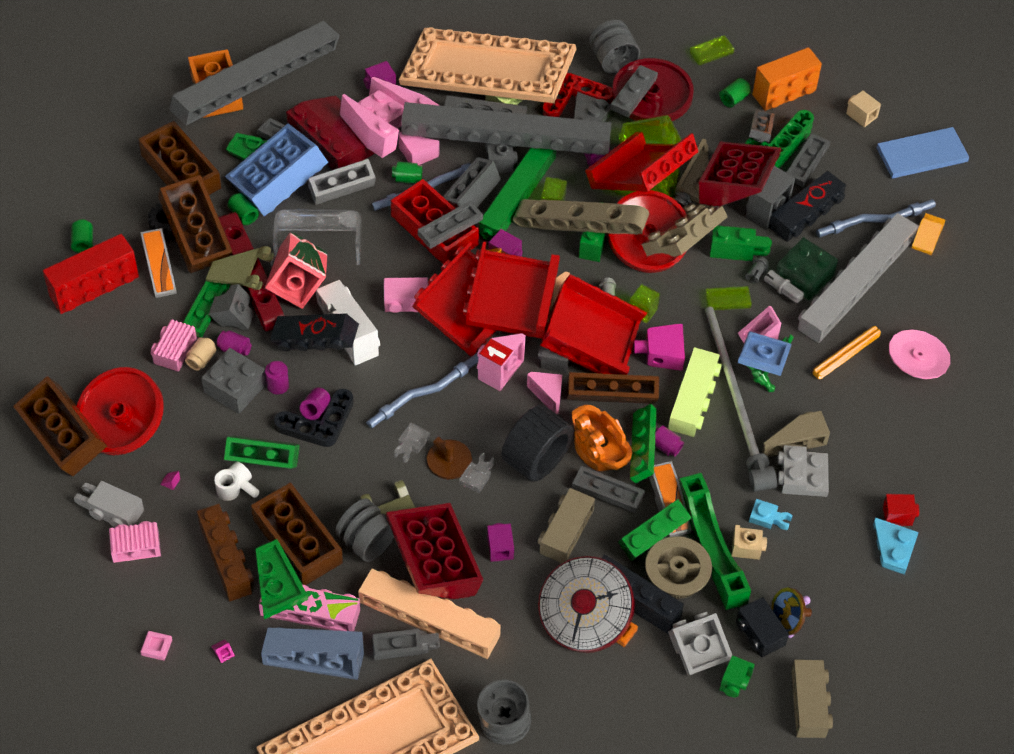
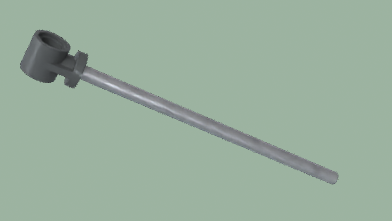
[705,307,777,492]

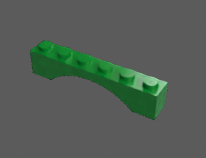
[679,473,751,610]

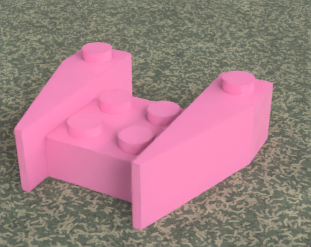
[340,77,438,158]

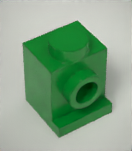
[720,655,755,698]

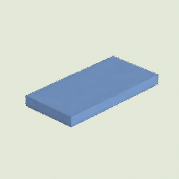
[877,127,969,179]

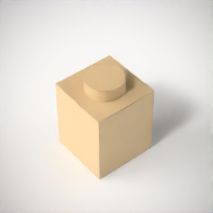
[846,91,881,127]

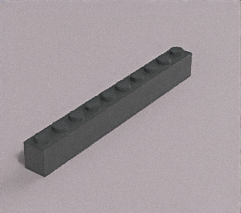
[170,21,340,126]
[401,102,612,155]

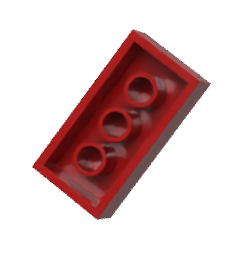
[391,179,479,264]
[43,233,139,314]

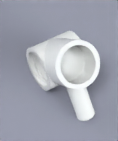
[215,461,259,501]

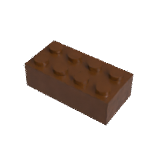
[138,121,221,195]
[158,175,233,273]
[13,376,107,476]
[251,482,343,585]

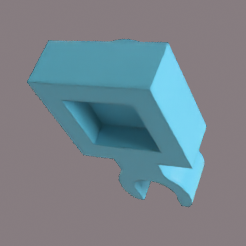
[749,499,793,530]

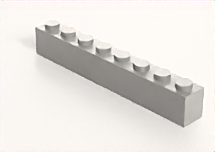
[798,213,919,343]

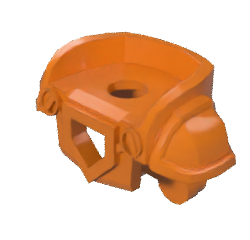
[572,405,632,471]

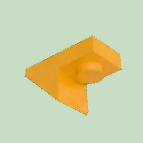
[912,213,946,255]

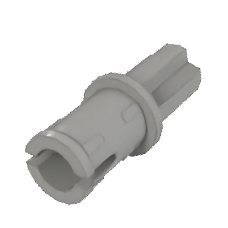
[764,270,804,303]

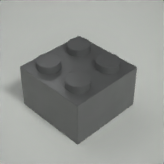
[746,166,795,230]
[202,348,267,414]

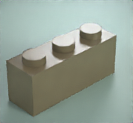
[538,488,595,563]
[791,660,833,738]

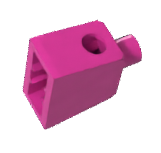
[634,324,685,371]

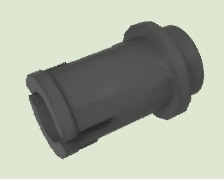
[745,257,769,284]

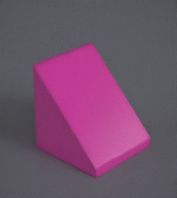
[161,471,180,490]
[211,639,235,663]

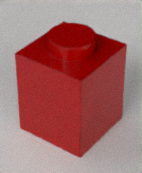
[883,494,919,526]

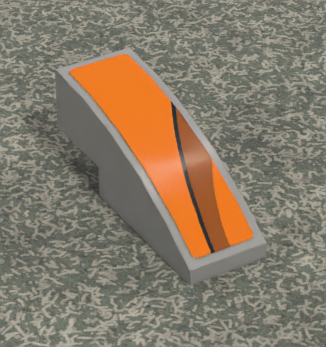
[140,228,177,298]
[649,461,692,537]

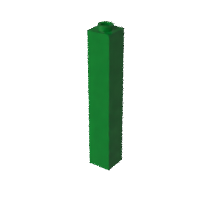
[479,148,556,240]

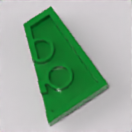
[256,539,308,620]

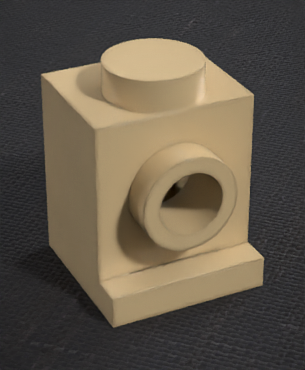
[732,525,767,560]

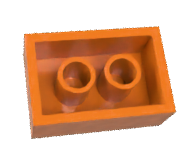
[752,47,822,111]
[188,49,243,118]

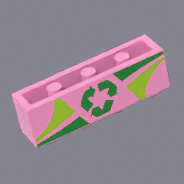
[259,585,360,631]

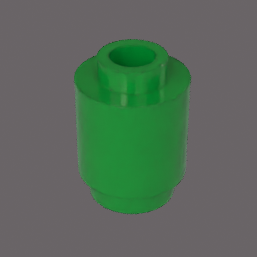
[392,161,423,184]

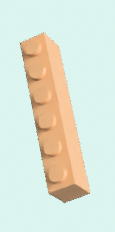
[358,569,501,659]

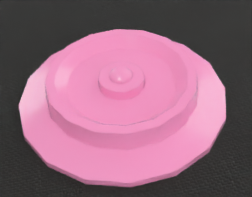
[889,330,950,379]

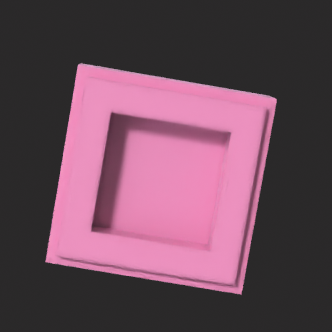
[141,631,172,661]

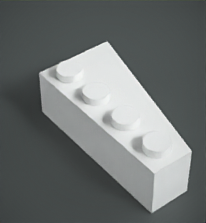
[316,280,380,365]

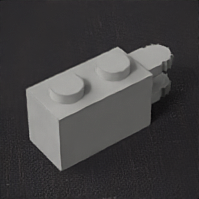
[73,480,144,528]

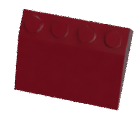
[286,95,375,170]
[699,141,781,206]
[386,503,484,599]

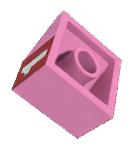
[477,334,526,391]

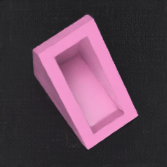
[398,132,439,165]
[738,306,781,343]
[527,372,562,414]

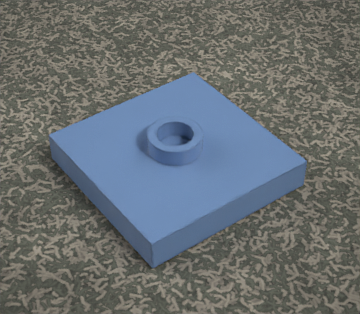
[738,331,791,376]

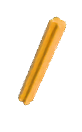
[812,326,881,379]

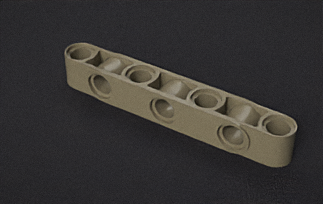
[513,199,649,234]

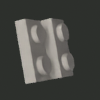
[778,445,829,497]
[668,612,732,676]

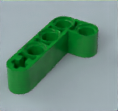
[745,110,814,169]

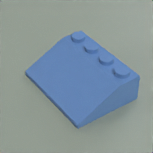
[225,124,328,216]

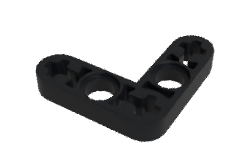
[274,389,354,447]

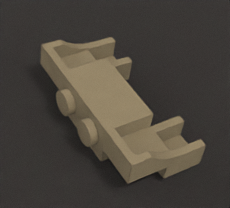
[641,203,728,257]

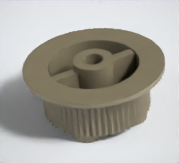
[645,536,712,599]

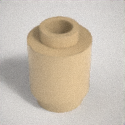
[185,338,216,371]

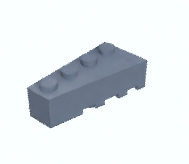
[261,627,364,680]

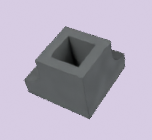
[209,284,254,331]

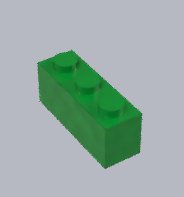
[224,436,300,469]
[618,499,692,561]

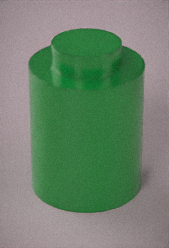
[719,78,751,108]
[227,193,259,225]
[71,219,93,253]

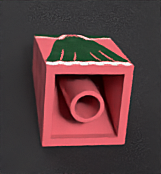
[265,232,327,309]

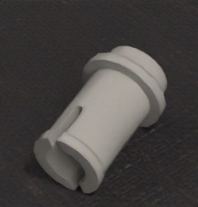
[599,278,616,296]

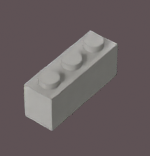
[308,159,376,205]

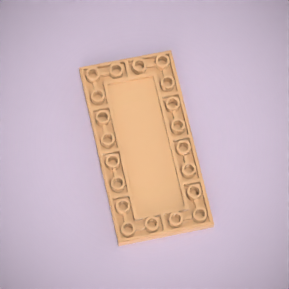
[399,27,576,103]
[256,659,479,754]

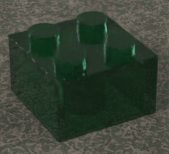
[776,237,838,301]

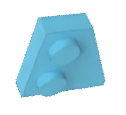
[873,518,919,574]

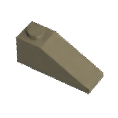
[762,411,830,457]

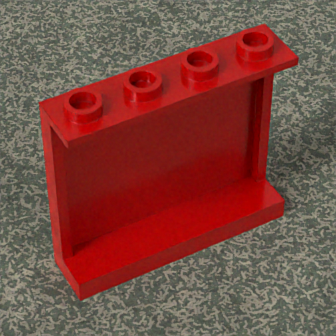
[585,132,699,192]
[412,242,497,356]
[462,242,560,339]
[540,274,647,375]

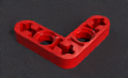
[542,73,613,117]

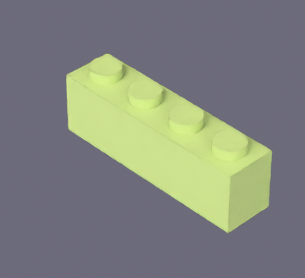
[668,347,722,437]

